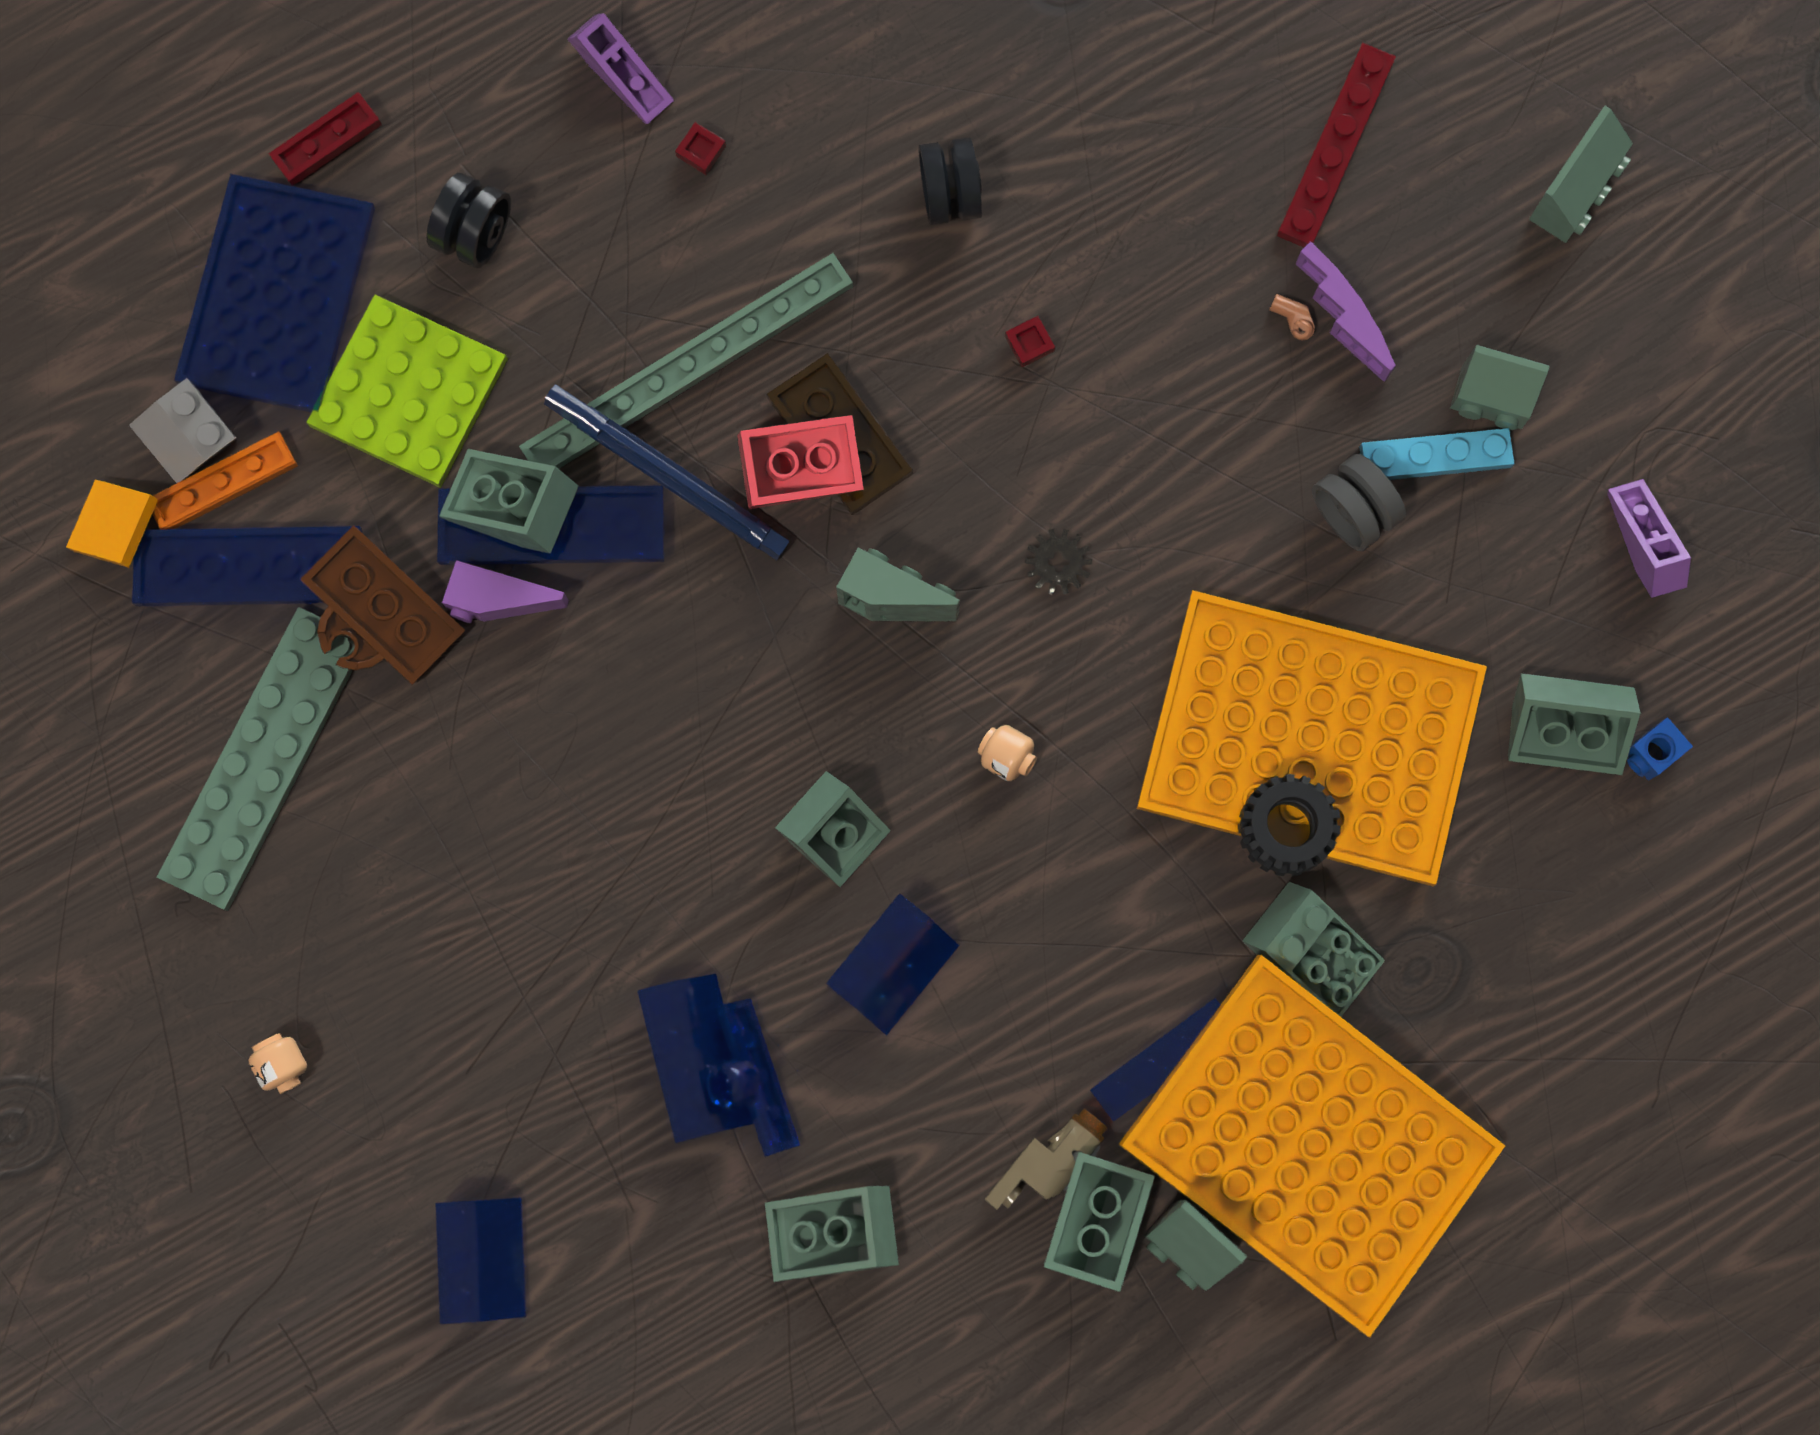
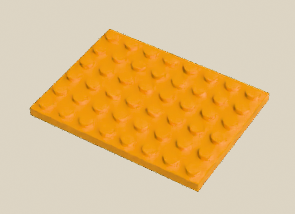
[1136,590,1487,886]
[1119,955,1505,1338]

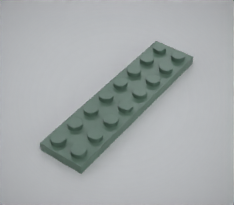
[157,607,355,911]

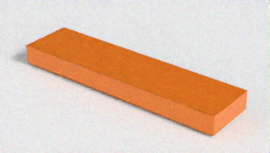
[152,431,298,535]

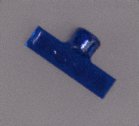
[706,998,800,1157]
[1090,998,1221,1122]

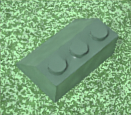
[1529,106,1633,243]
[1508,673,1641,775]
[1044,1152,1155,1292]

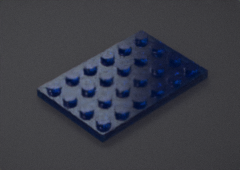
[174,174,375,412]

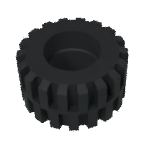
[1238,774,1341,876]

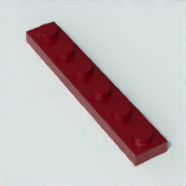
[1277,42,1396,248]

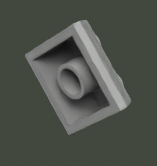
[129,378,237,483]

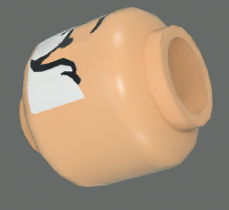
[978,725,1037,781]
[248,1033,307,1094]

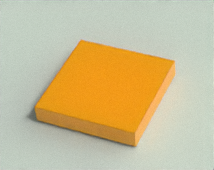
[66,479,158,568]

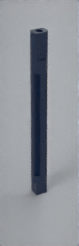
[544,384,789,561]

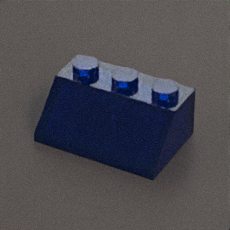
[826,893,959,1036]
[436,1198,526,1324]

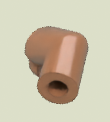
[1269,294,1315,340]

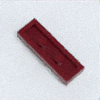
[268,92,382,186]

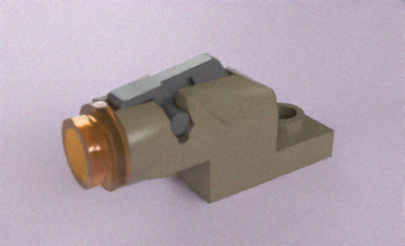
[984,1108,1108,1210]

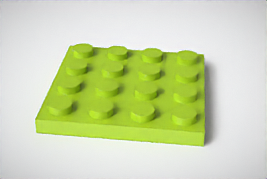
[306,295,508,488]

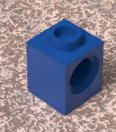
[1627,717,1693,781]

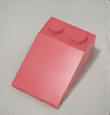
[737,415,864,509]

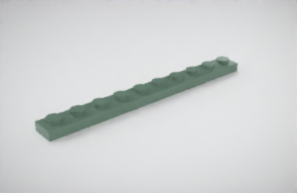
[519,253,853,469]

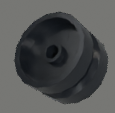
[918,137,982,225]
[427,173,511,268]

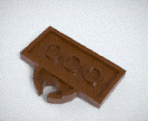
[300,525,465,685]

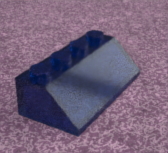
[638,974,755,1144]

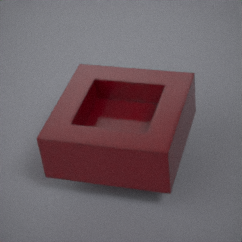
[675,122,726,175]
[1005,316,1055,368]

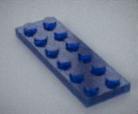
[437,485,664,565]
[132,526,363,607]

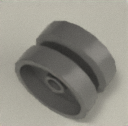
[1311,454,1407,552]

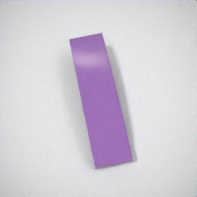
[1296,241,1396,382]

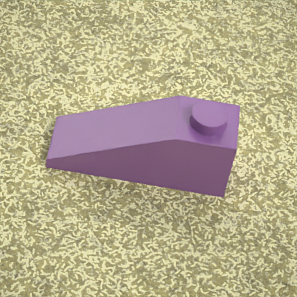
[568,13,674,124]
[1608,479,1691,598]
[442,560,569,623]

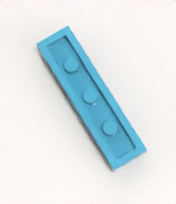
[1359,428,1514,480]

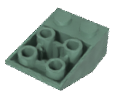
[836,547,960,621]
[1243,882,1385,1017]

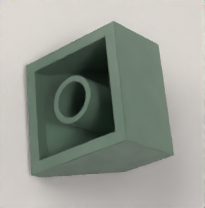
[1450,345,1550,430]
[775,771,891,887]

